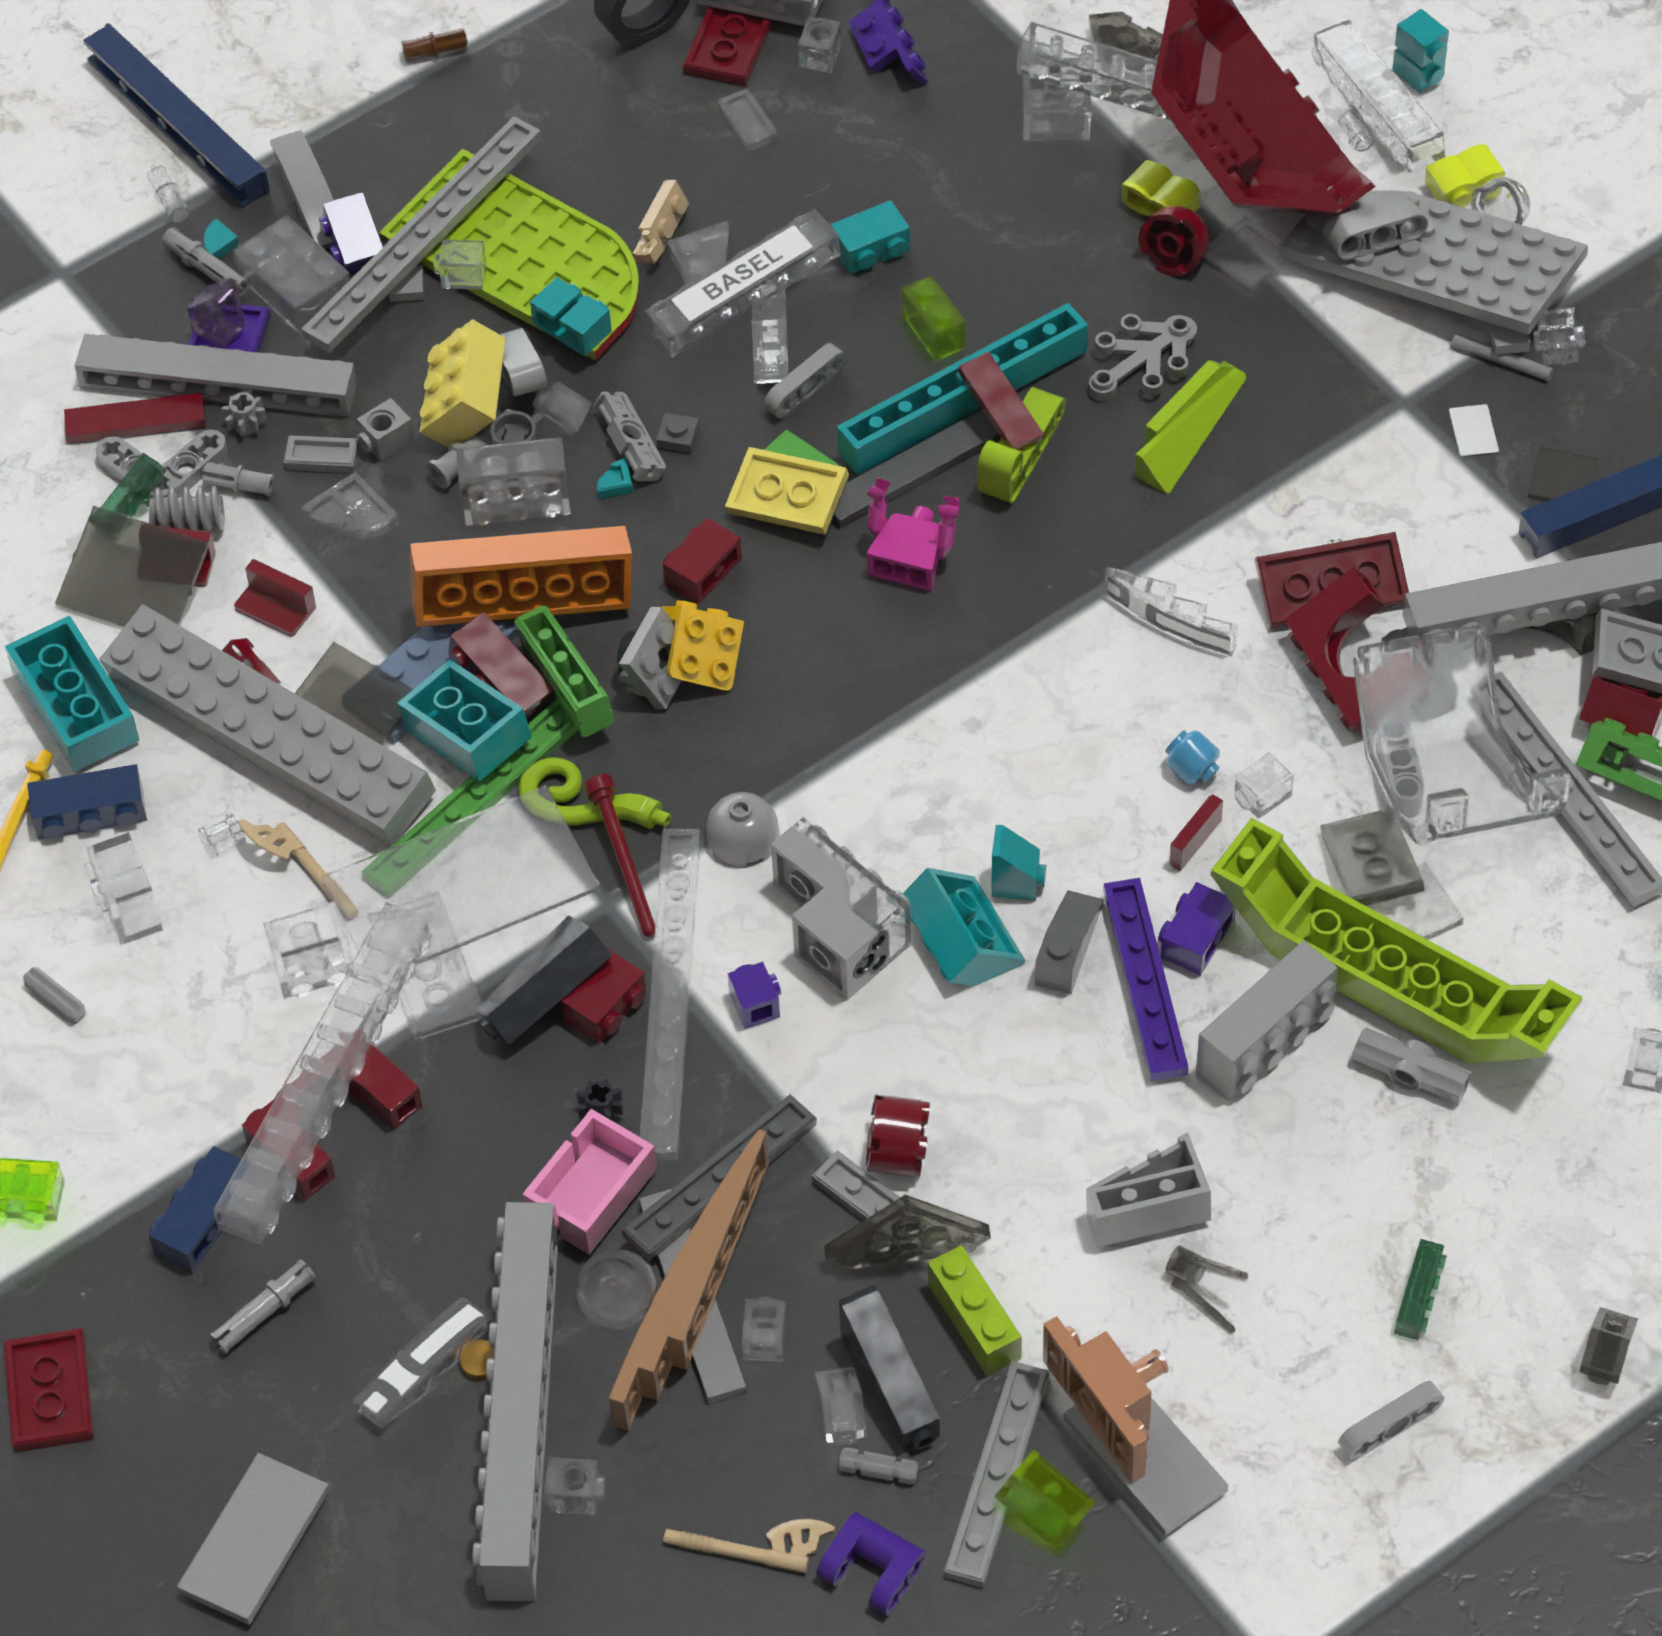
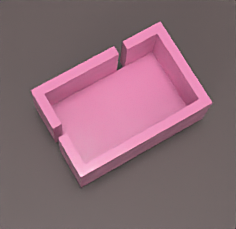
[523,1109,657,1255]

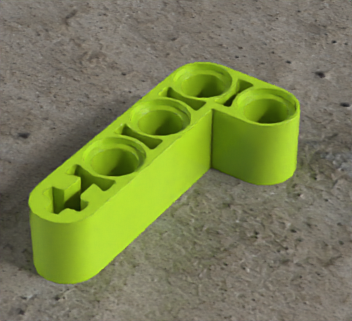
[978,387,1066,504]

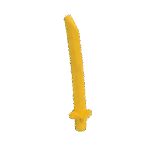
[0,749,54,871]

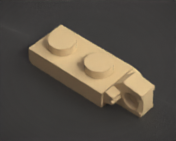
[633,180,689,264]

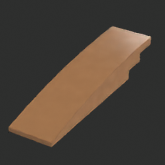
[609,1129,769,1431]

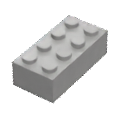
[1196,940,1338,1101]

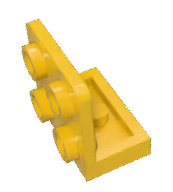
[661,600,744,691]

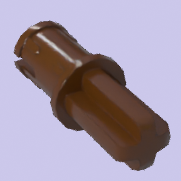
[401,29,468,62]

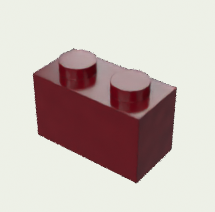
[663,518,742,605]
[561,949,646,1044]

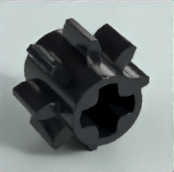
[576,1079,624,1121]

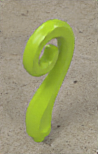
[518,757,671,829]

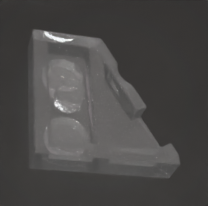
[667,221,730,293]
[301,472,399,541]

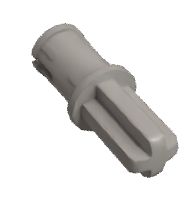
[202,462,274,497]

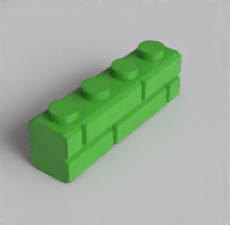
[514,605,615,737]

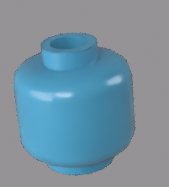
[1165,730,1220,784]

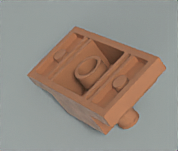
[1043,1316,1169,1483]

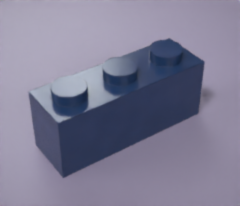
[27,764,147,839]
[148,1145,257,1274]

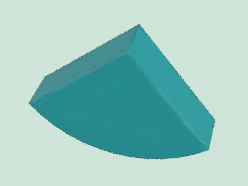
[204,218,239,259]
[597,458,633,499]

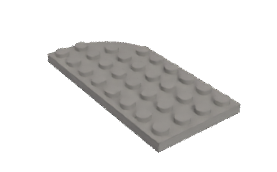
[1279,190,1588,335]

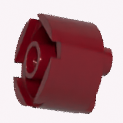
[866,1094,930,1177]

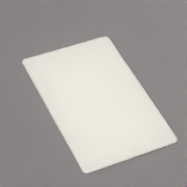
[1449,404,1499,456]

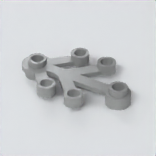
[1089,314,1197,402]

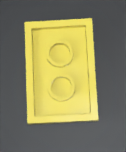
[725,447,849,535]

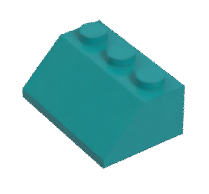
[899,868,1026,986]

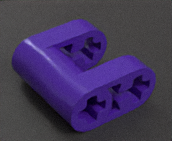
[816,1512,927,1616]

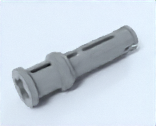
[426,409,512,489]

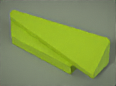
[1135,360,1246,494]

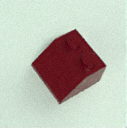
[1579,676,1662,737]

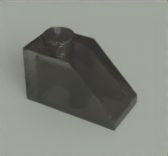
[1579,1307,1638,1385]

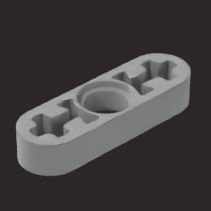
[764,343,846,419]
[1338,1381,1445,1460]

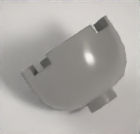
[705,792,780,868]

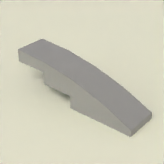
[270,130,334,252]

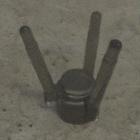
[1166,1245,1248,1333]

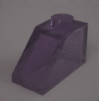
[187,278,245,348]

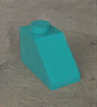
[991,824,1047,901]

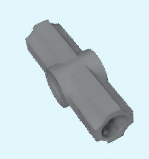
[1352,1027,1472,1103]

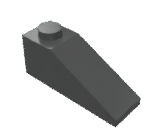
[1035,890,1103,994]

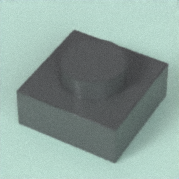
[656,413,699,454]

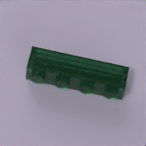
[89,452,166,540]
[1394,1238,1447,1340]

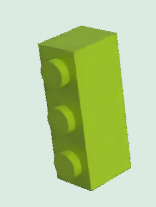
[927,1245,1022,1376]

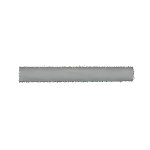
[1451,333,1553,381]

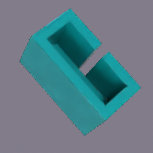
[1392,8,1449,93]
[830,200,910,274]
[530,277,612,357]

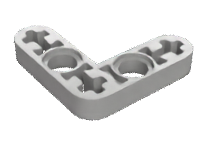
[96,430,228,503]

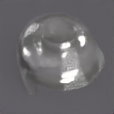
[1471,177,1531,225]

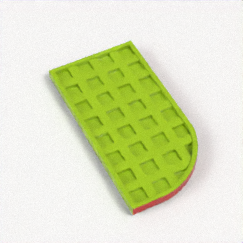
[379,149,639,360]

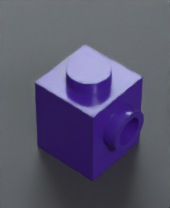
[727,962,781,1029]

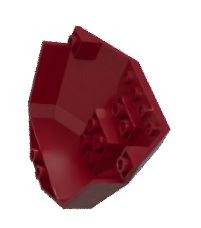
[1151,0,1375,216]

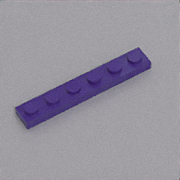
[1103,877,1189,1081]

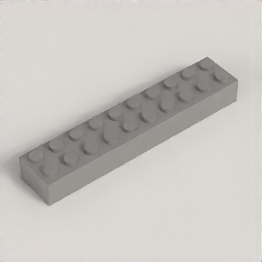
[99,604,436,846]
[473,1202,559,1601]

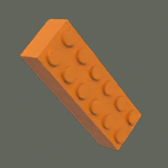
[410,526,632,627]

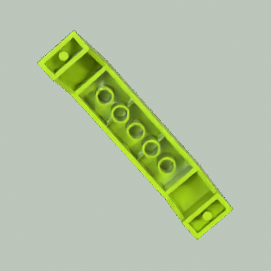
[1211,817,1583,1063]

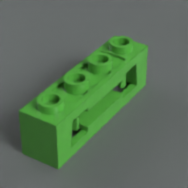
[1576,718,1662,801]

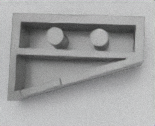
[1086,1132,1211,1247]

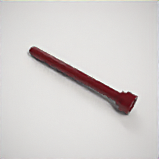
[583,774,657,938]

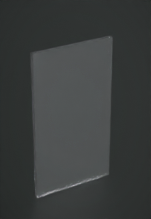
[321,785,600,983]

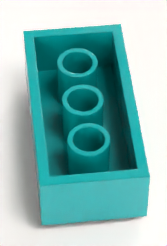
[5,615,140,772]

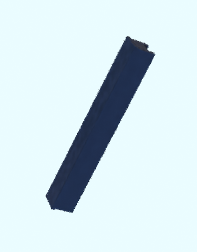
[83,23,270,208]
[1518,454,1662,559]

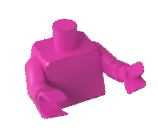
[867,477,960,591]

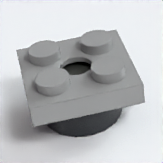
[617,607,681,709]

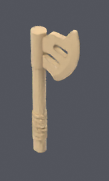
[238,819,359,920]
[663,1519,835,1574]

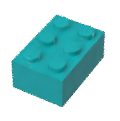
[397,660,532,782]

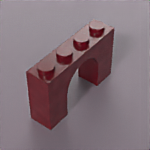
[1285,567,1436,738]
[242,1032,423,1201]

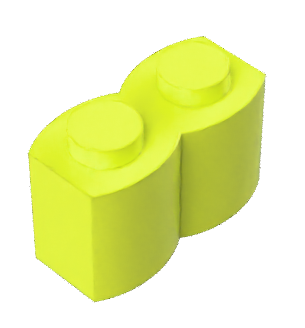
[1425,144,1505,208]
[1122,160,1201,216]

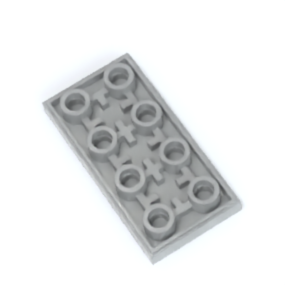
[1063,1398,1228,1536]
[177,1453,330,1625]

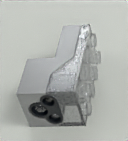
[771,817,911,1000]

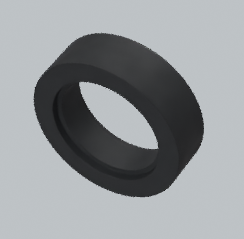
[594,0,690,45]

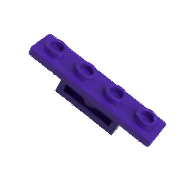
[848,0,928,85]

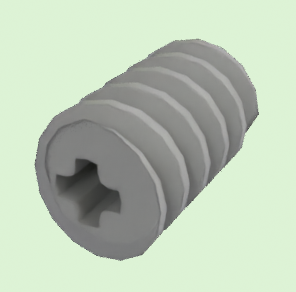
[149,486,225,531]

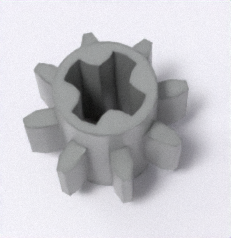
[222,392,267,436]

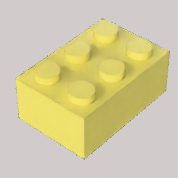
[420,319,506,448]

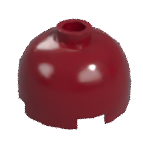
[1138,206,1209,276]

